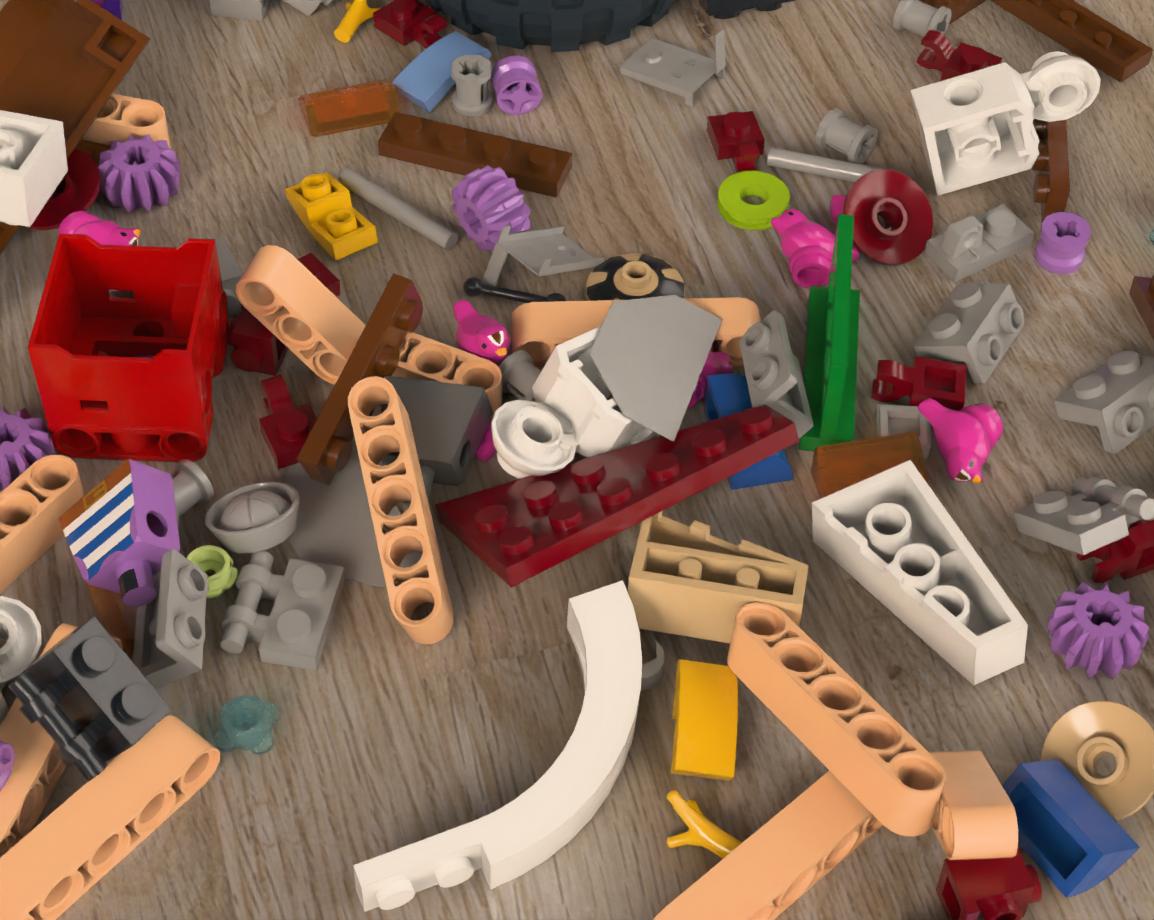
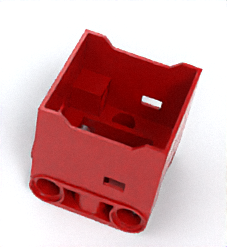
[27,233,229,462]

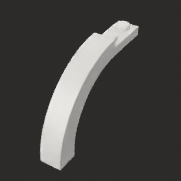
[353,580,642,912]

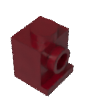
[228,304,289,376]
[936,848,1042,920]

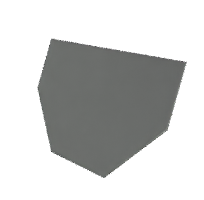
[589,295,722,442]
[282,437,423,588]

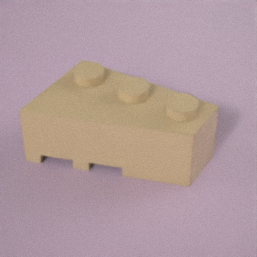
[627,511,809,644]

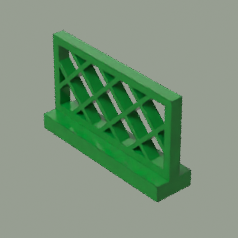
[799,214,860,455]

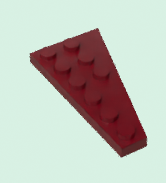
[435,404,799,588]

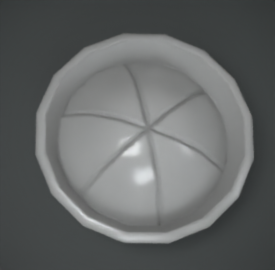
[205,481,299,554]

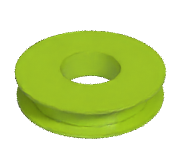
[717,171,790,230]

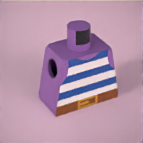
[59,459,180,607]

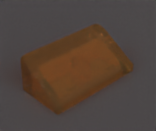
[298,79,400,137]
[811,432,929,499]

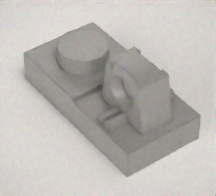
[925,204,1034,282]

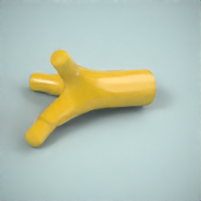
[334,0,380,43]
[667,790,743,859]

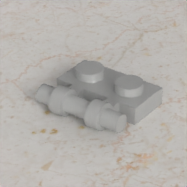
[1014,476,1154,555]
[220,551,346,671]

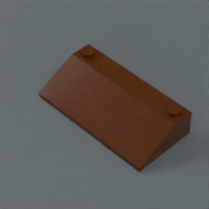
[0,0,150,255]

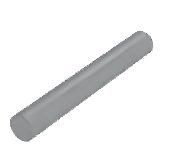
[767,147,910,182]
[338,168,458,250]

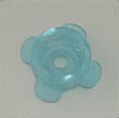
[214,696,280,755]

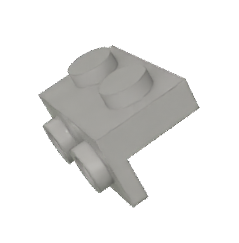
[913,282,1025,384]
[739,310,814,438]
[1054,351,1154,454]
[133,549,208,689]

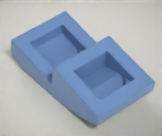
[391,31,492,113]

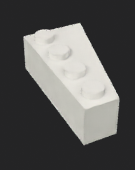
[812,460,1028,686]

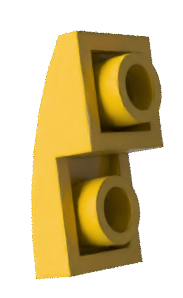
[284,172,378,261]
[671,659,738,781]

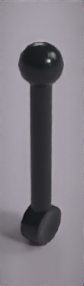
[463,277,566,303]

